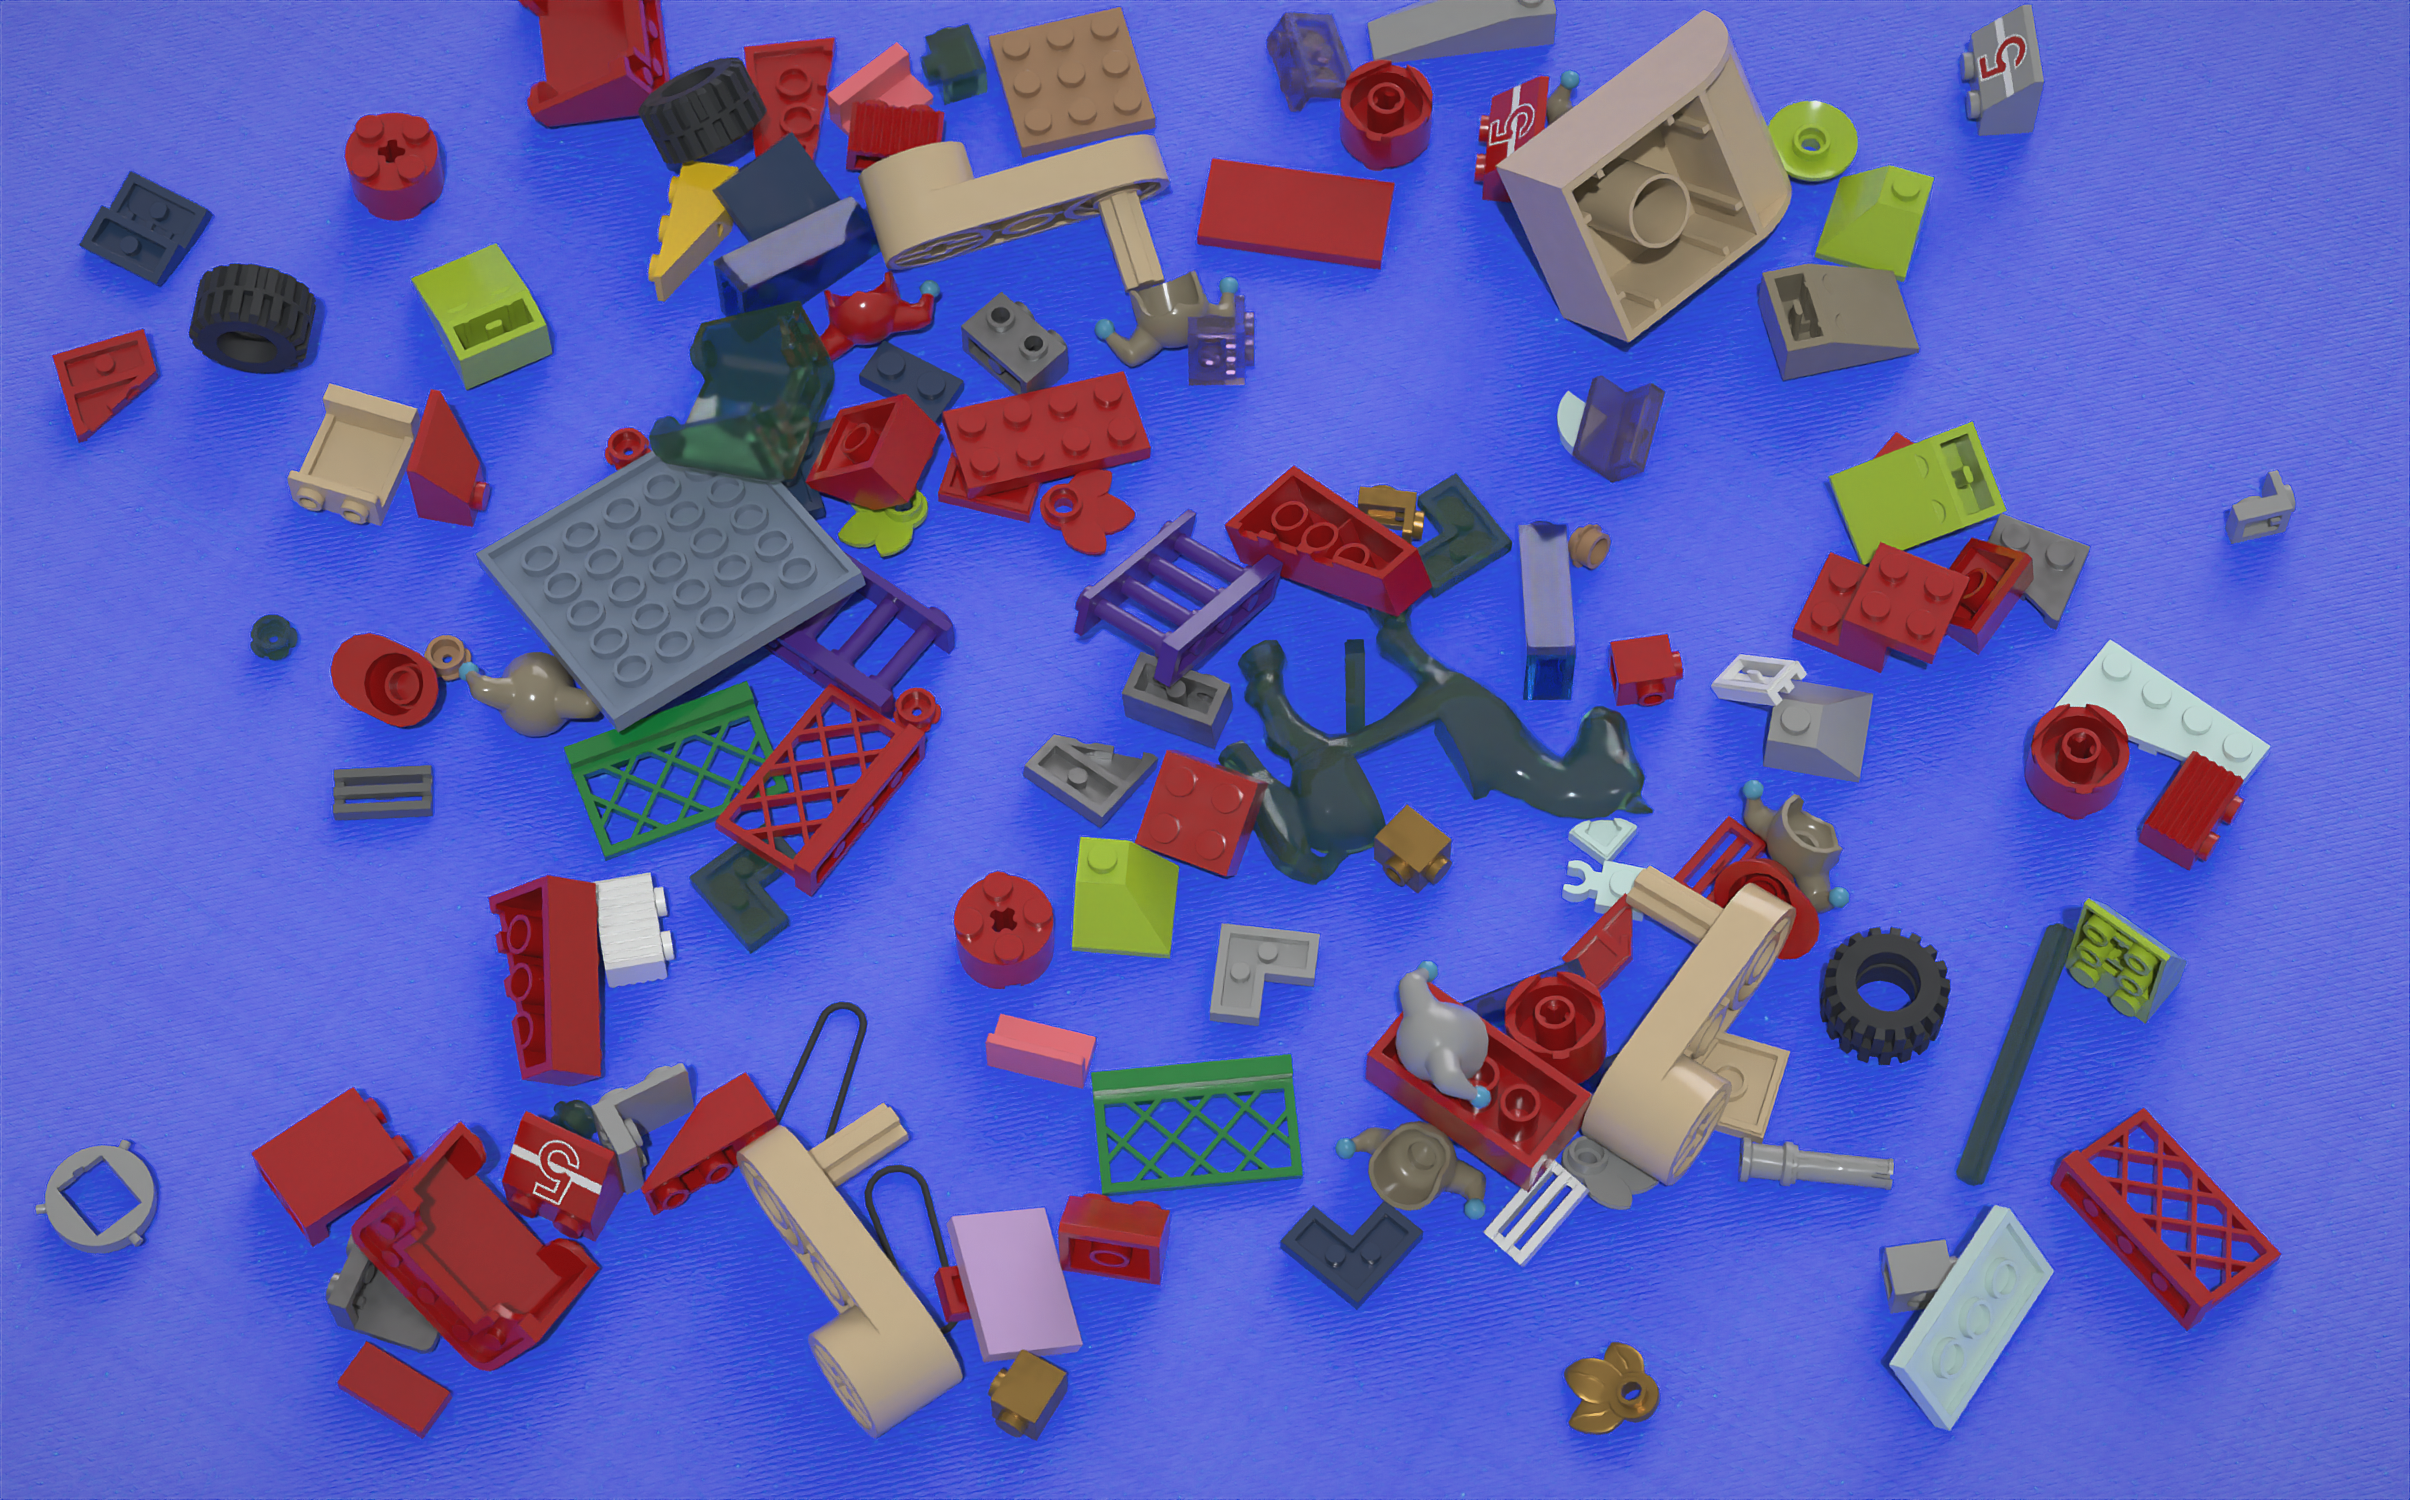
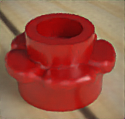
[605,428,651,471]
[893,688,941,733]

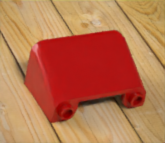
[518,0,670,127]
[351,1121,599,1371]

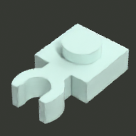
[1562,860,1646,921]

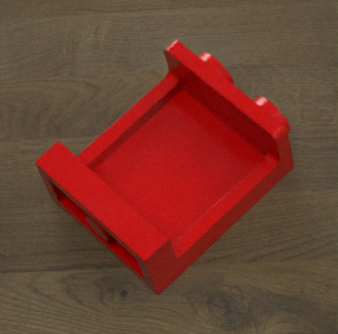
[251,1087,414,1248]

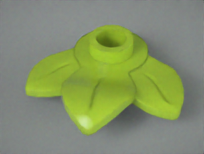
[838,489,928,557]

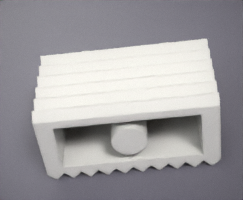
[592,872,675,988]

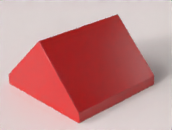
[1946,538,2034,655]

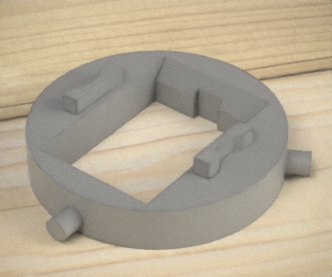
[35,1139,157,1254]

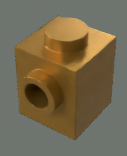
[1374,805,1452,894]
[988,1349,1068,1441]

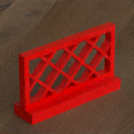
[715,683,925,896]
[2050,1108,2281,1331]

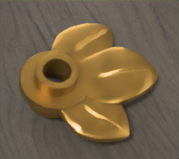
[1564,1342,1660,1435]

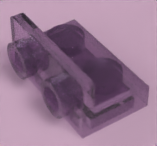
[1267,12,1352,112]
[1188,295,1254,386]

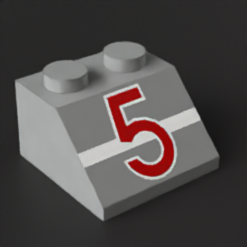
[1960,4,2044,136]

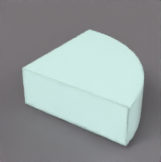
[1557,391,1605,457]
[1568,818,1638,865]

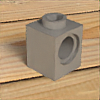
[1880,1239,1958,1314]

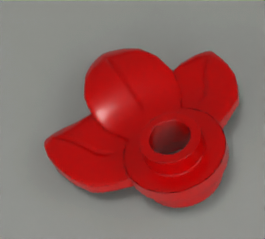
[1040,469,1135,555]

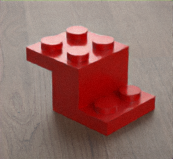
[1792,542,1970,673]

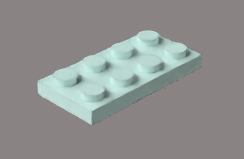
[1889,1205,2054,1431]

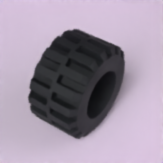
[638,57,767,164]
[189,263,316,374]
[1820,927,1950,1065]

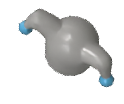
[1396,961,1491,1109]

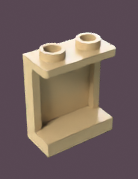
[287,383,421,526]

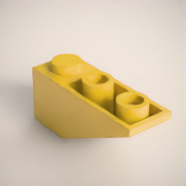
[648,161,738,302]

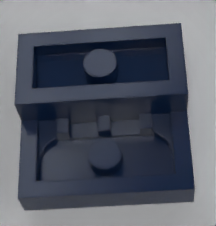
[712,132,846,266]
[79,171,213,286]

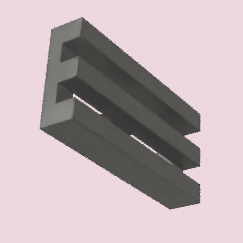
[333,765,433,821]

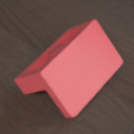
[827,42,933,137]
[985,1014,1097,1089]

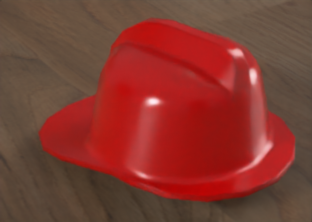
[330,633,439,727]
[1713,858,1820,960]

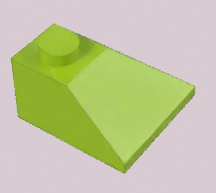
[1815,165,1935,282]
[1072,837,1179,959]

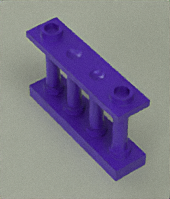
[1074,509,1283,688]
[762,534,955,720]

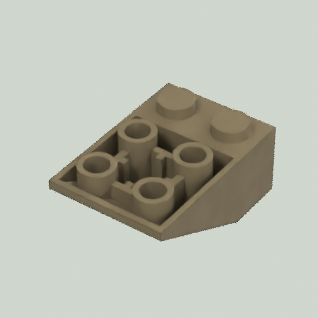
[1758,263,1919,380]

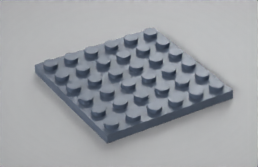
[476,412,866,732]

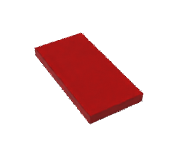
[1197,158,1395,269]

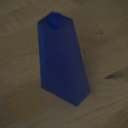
[713,196,881,341]
[1516,521,1576,700]

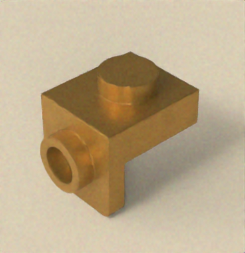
[1358,485,1425,545]

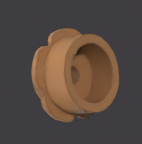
[1567,524,1611,569]
[424,635,471,681]

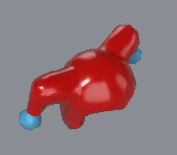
[792,271,940,364]

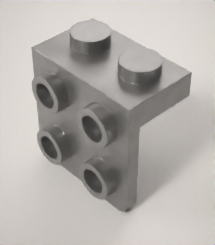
[326,1235,441,1354]

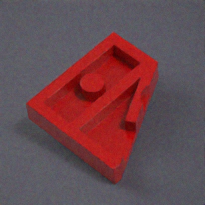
[52,329,158,443]

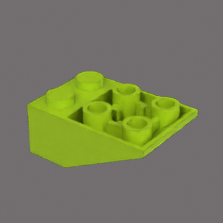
[411,243,553,390]
[1828,421,2007,565]
[2065,898,2187,1024]

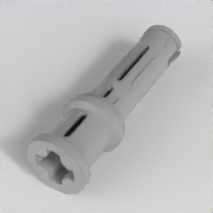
[1738,1137,1894,1190]

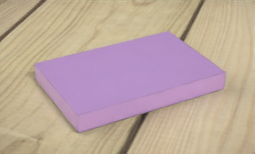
[946,1208,1083,1362]

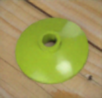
[1768,101,1858,181]

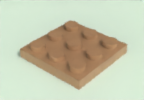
[989,7,1156,158]

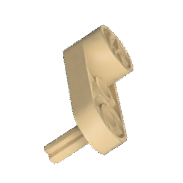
[858,134,1170,293]
[1581,865,1796,1186]
[736,1102,963,1439]

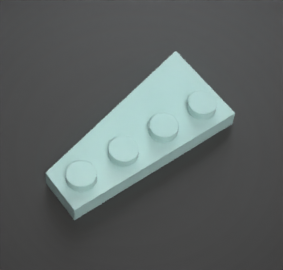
[2054,639,2271,788]

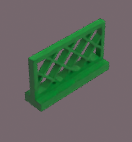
[564,681,789,861]
[1091,1054,1303,1197]

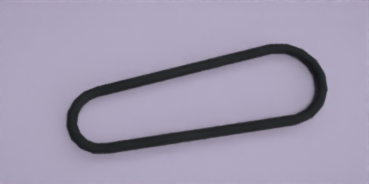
[775,1002,867,1141]
[864,1164,958,1335]

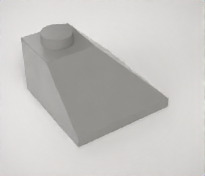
[1763,679,1873,783]

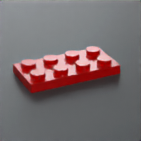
[942,371,1151,499]

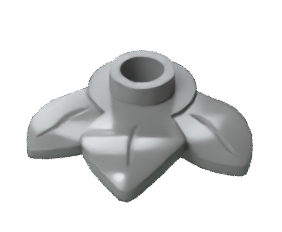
[1561,1136,1660,1210]

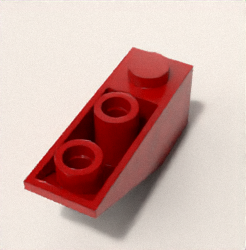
[640,1072,778,1216]

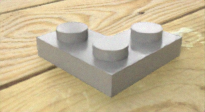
[1210,923,1320,1026]

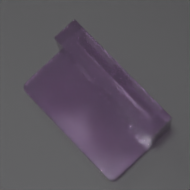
[1572,375,1665,483]

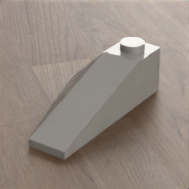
[1367,0,1557,63]

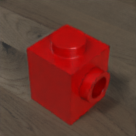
[1608,634,1683,707]

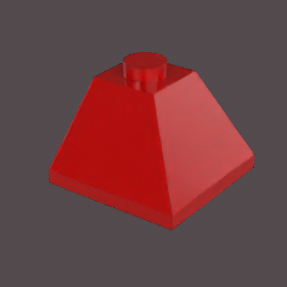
[406,389,490,527]

